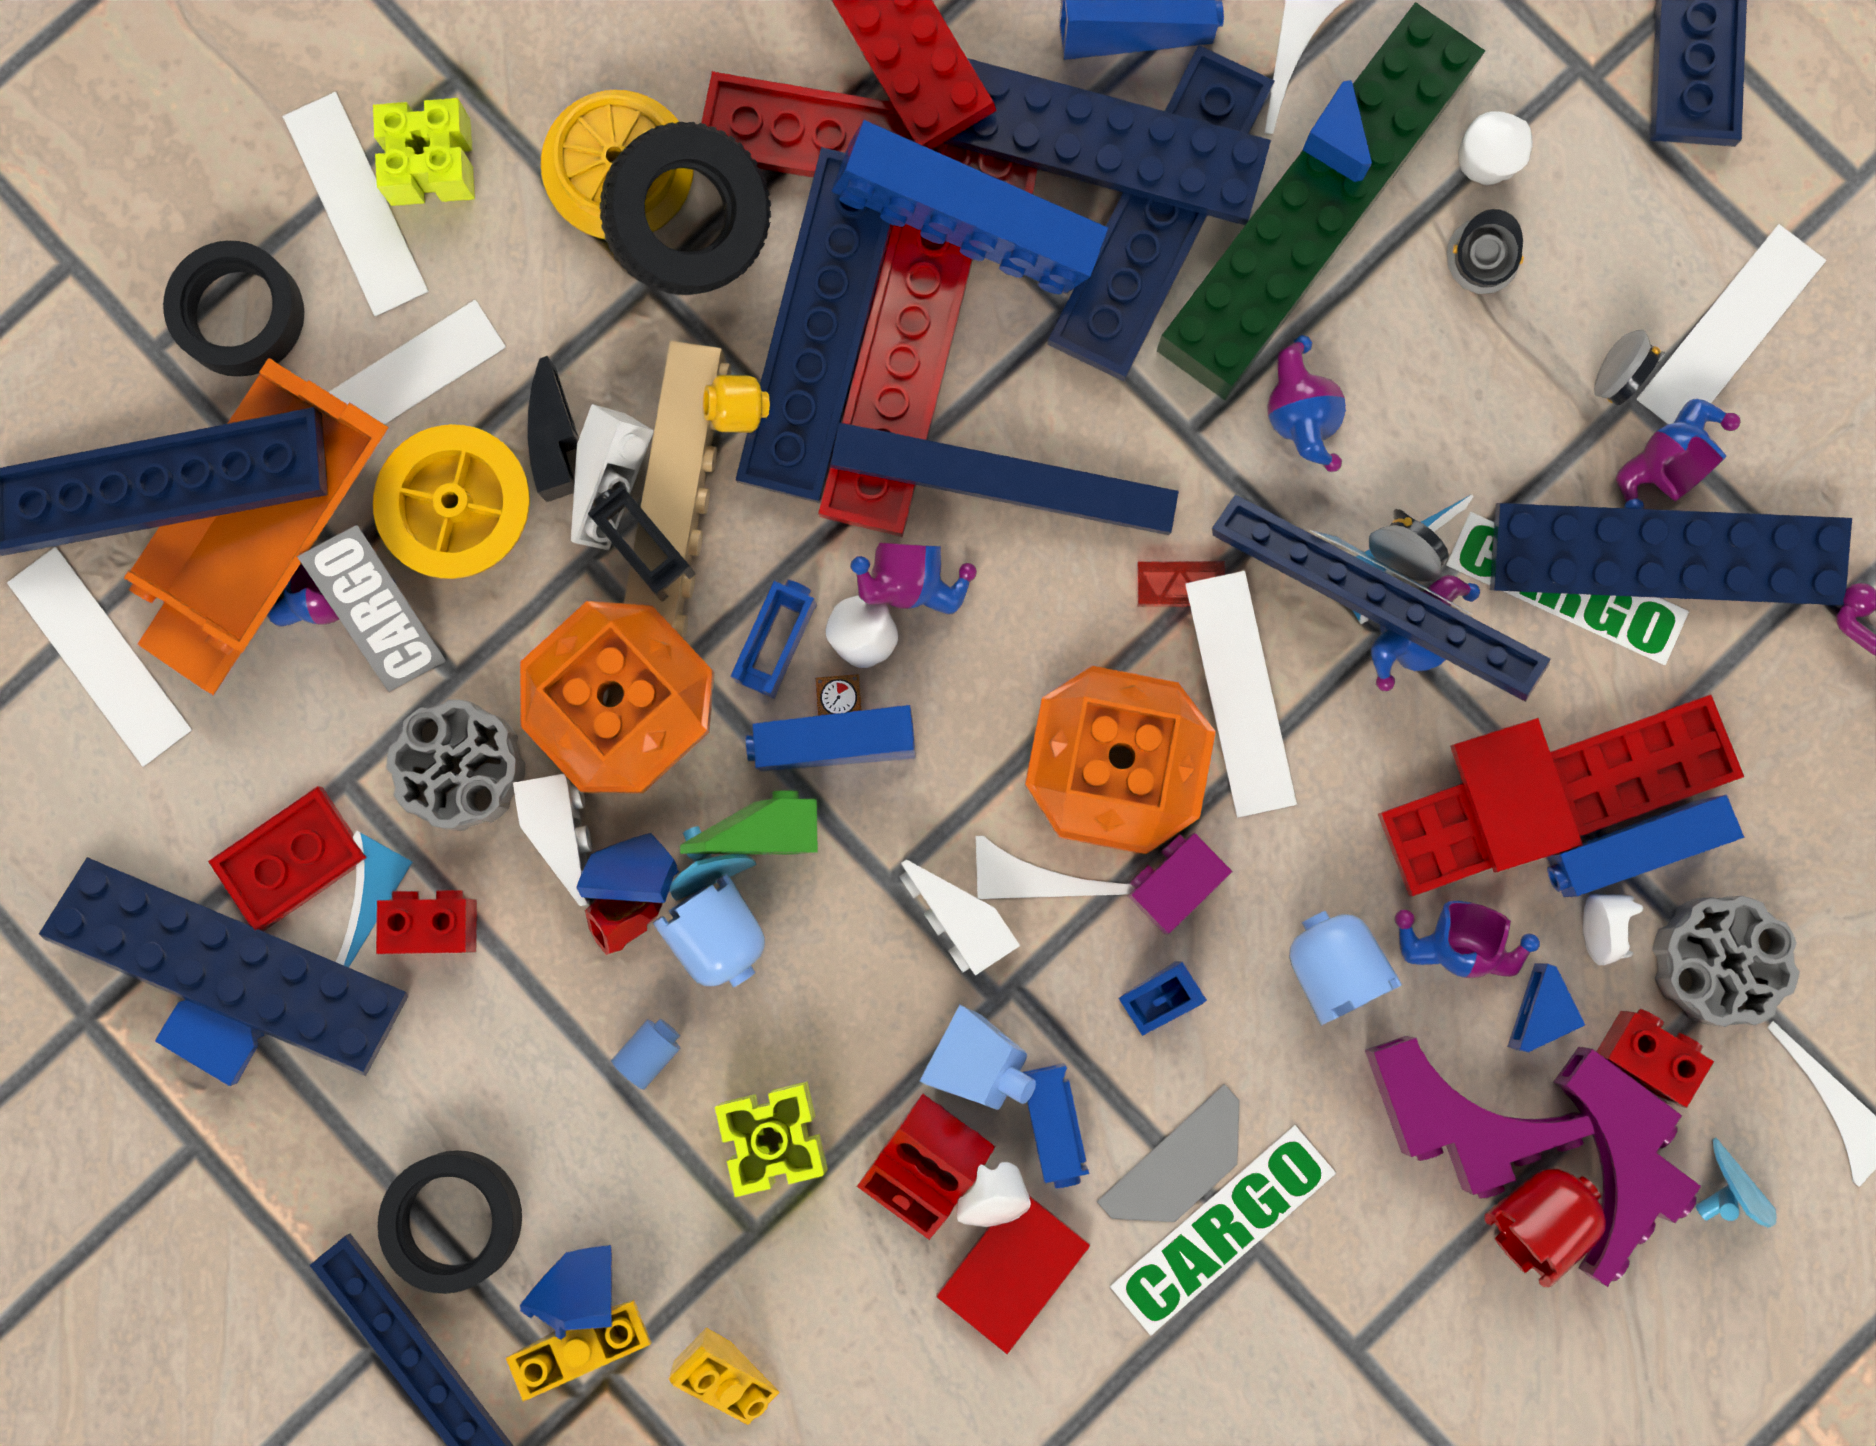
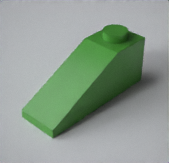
[680,790,818,855]

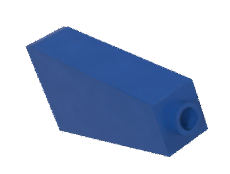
[1059,0,1224,60]
[746,705,916,771]
[1547,795,1745,897]

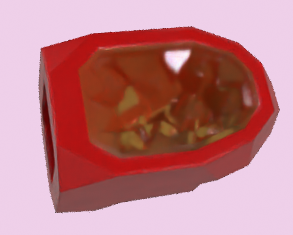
[585,899,662,955]

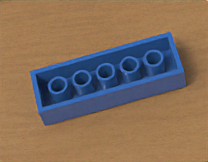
[831,120,1108,294]

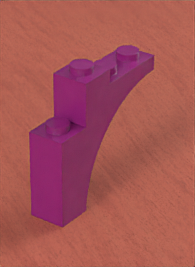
[1365,1036,1595,1199]
[1553,1047,1701,1287]

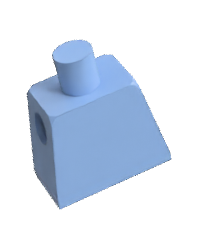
[920,1005,1036,1110]

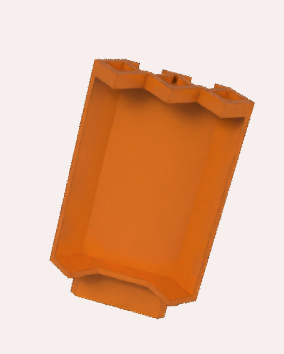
[124,358,389,696]

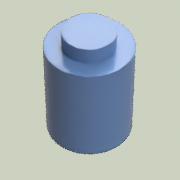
[611,1019,681,1090]

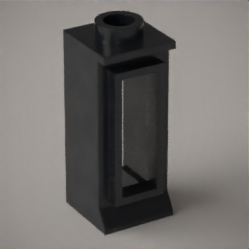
[587,486,696,602]

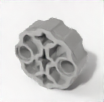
[386,699,525,831]
[1652,896,1800,1027]

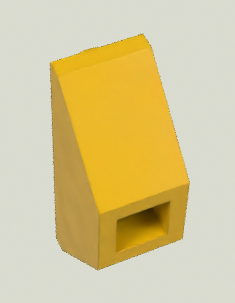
[506,1300,652,1402]
[668,1327,780,1425]

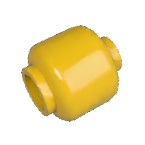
[703,375,770,433]

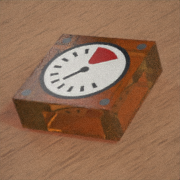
[815,674,862,716]

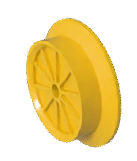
[541,90,694,239]
[373,424,530,579]

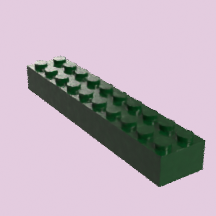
[1156,2,1485,400]

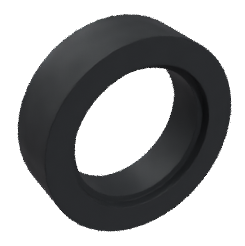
[163,240,304,377]
[377,1150,522,1294]

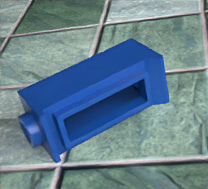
[731,580,817,699]
[1022,1063,1089,1188]

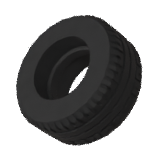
[600,122,771,295]

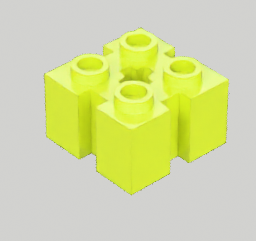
[373,98,475,206]
[715,1081,828,1197]

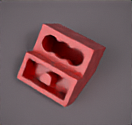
[856,1093,996,1240]

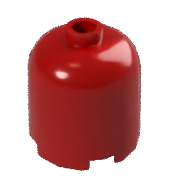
[1484,1169,1606,1288]

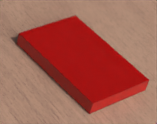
[1450,718,1583,873]
[208,786,367,932]
[936,1194,1091,1354]

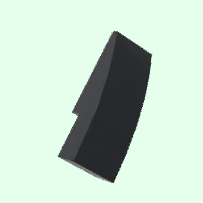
[527,356,579,502]

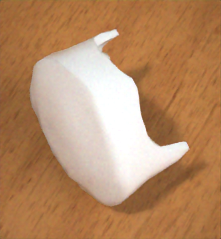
[1458,111,1533,185]
[826,596,898,668]
[1582,894,1643,965]
[957,1162,1031,1227]

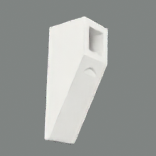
[571,404,654,550]
[513,774,594,907]
[899,859,1020,976]

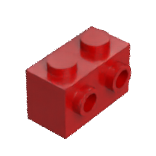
[376,890,477,954]
[1596,1009,1714,1108]

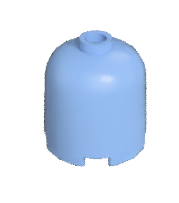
[653,873,765,987]
[1289,911,1402,1026]

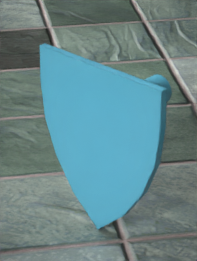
[669,826,757,901]
[1695,1138,1777,1228]

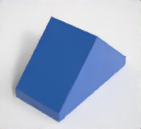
[1302,80,1372,182]
[1118,961,1207,1036]
[1507,963,1585,1052]

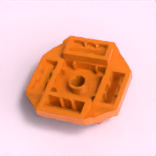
[520,601,715,793]
[1025,666,1216,855]

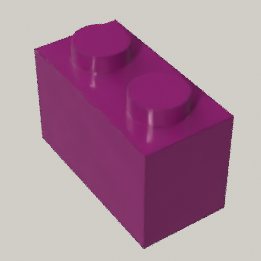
[1128,833,1233,934]

